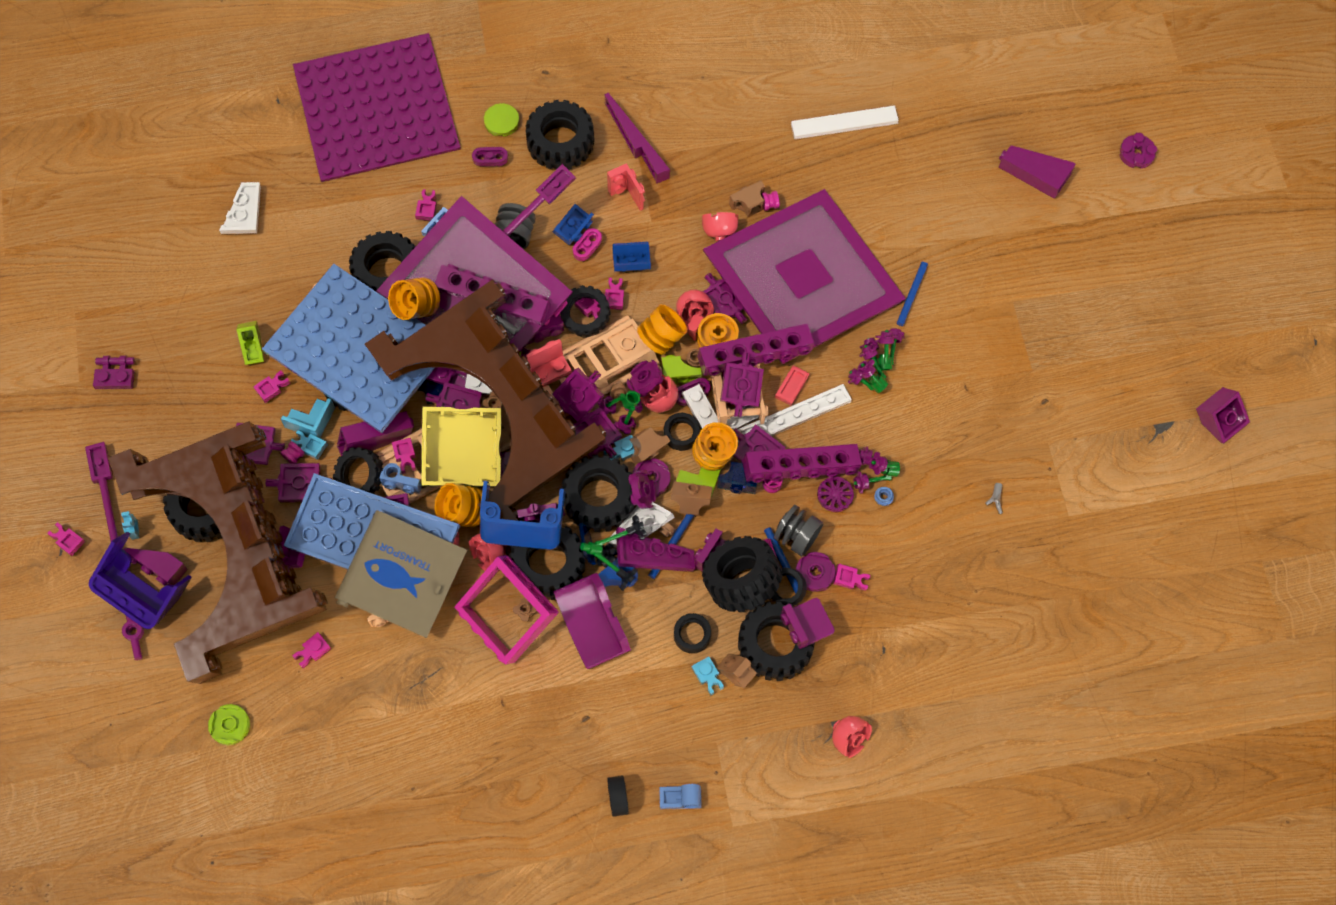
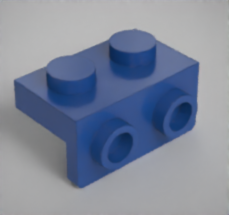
[552,204,594,245]
[612,241,651,272]

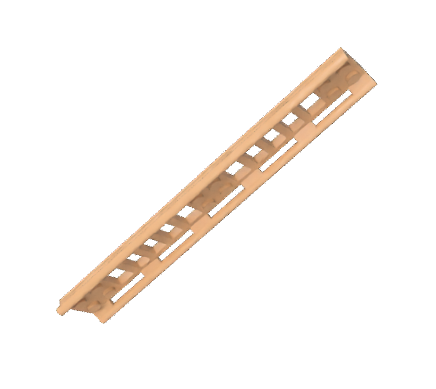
[376,315,660,504]

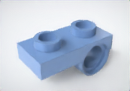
[380,463,422,494]
[659,784,701,809]

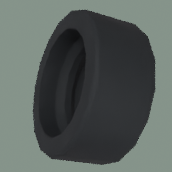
[664,412,700,451]
[772,568,807,605]
[674,613,711,653]
[607,775,629,817]

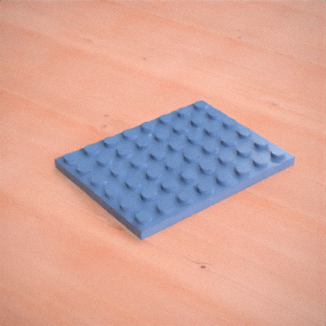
[262,264,434,433]

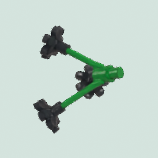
[580,515,647,591]

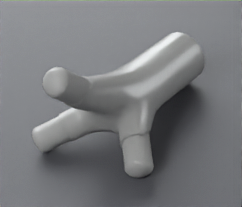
[496,313,518,335]
[985,483,1003,514]

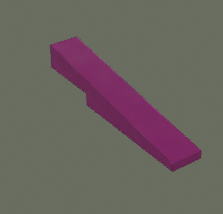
[604,93,670,183]

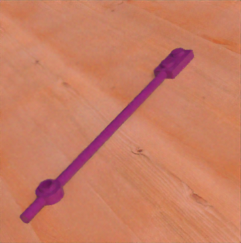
[503,164,576,236]
[85,442,144,660]

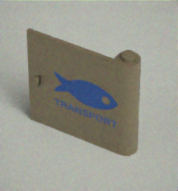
[335,510,467,638]

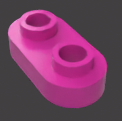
[573,228,602,261]

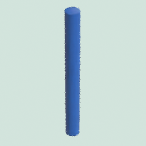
[896,262,928,326]
[648,514,695,579]
[764,527,798,594]

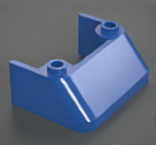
[480,481,565,550]

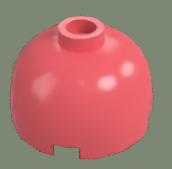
[702,212,738,242]
[676,289,714,326]
[640,374,679,413]
[469,533,506,571]
[832,716,872,758]

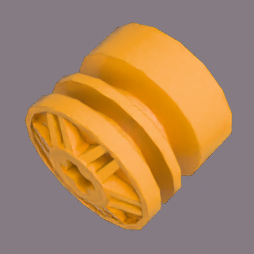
[388,277,440,320]
[637,304,687,355]
[692,422,738,471]
[434,483,482,528]

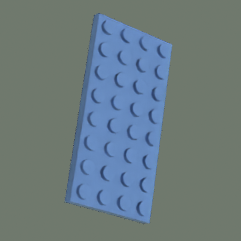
[284,473,460,570]

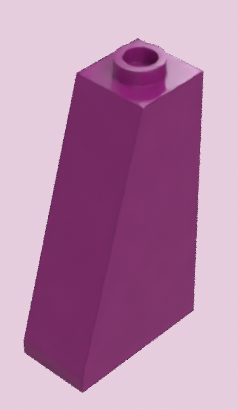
[999,145,1076,199]
[337,411,414,456]

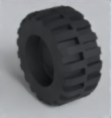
[525,100,594,170]
[349,231,416,291]
[562,454,635,532]
[163,495,222,542]
[509,522,585,600]
[702,536,782,612]
[738,600,815,681]

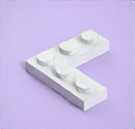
[682,384,759,431]

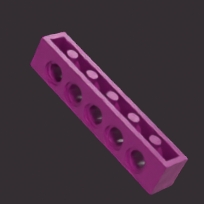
[435,264,551,326]
[697,324,814,376]
[742,444,862,483]

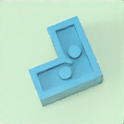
[281,398,335,438]

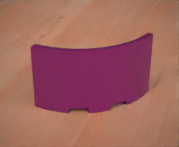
[554,573,631,669]

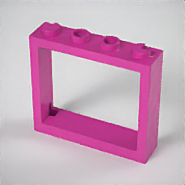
[455,555,559,665]

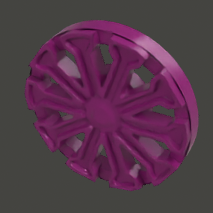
[817,476,854,512]

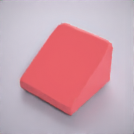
[687,315,704,341]

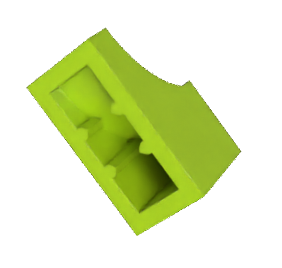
[236,321,264,365]
[662,355,702,385]

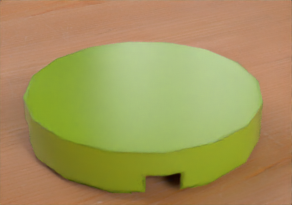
[484,103,519,137]
[208,704,250,745]

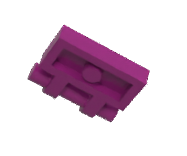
[93,355,135,389]

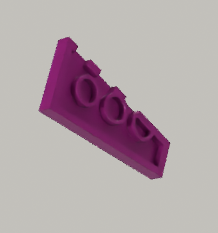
[616,527,695,572]

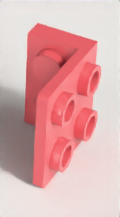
[607,163,645,210]
[526,339,572,387]

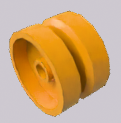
[697,313,739,361]

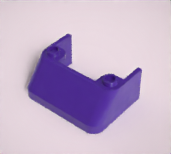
[89,531,192,629]

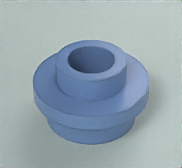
[874,487,894,506]

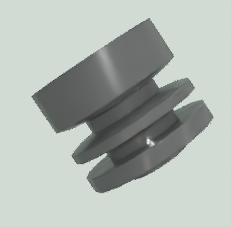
[495,203,536,249]
[774,505,824,557]

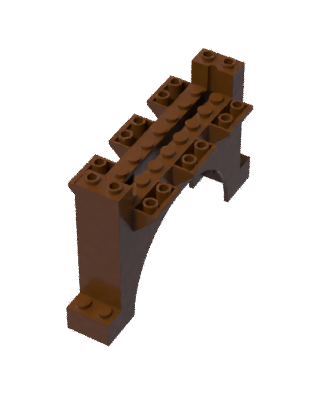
[365,280,607,521]
[108,421,328,684]

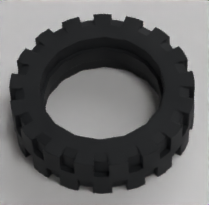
[560,285,611,337]
[333,447,384,494]

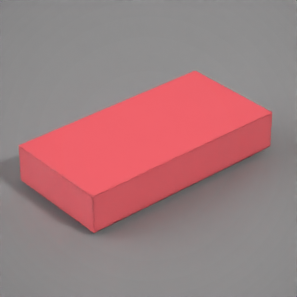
[775,365,810,406]

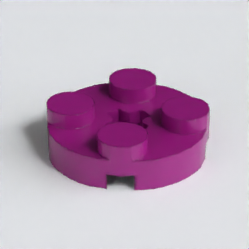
[1119,133,1157,168]
[627,360,663,397]
[632,459,670,498]
[629,470,656,509]
[796,552,835,592]

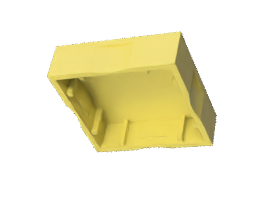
[421,407,501,487]

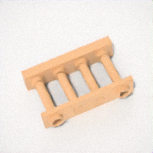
[711,351,768,425]

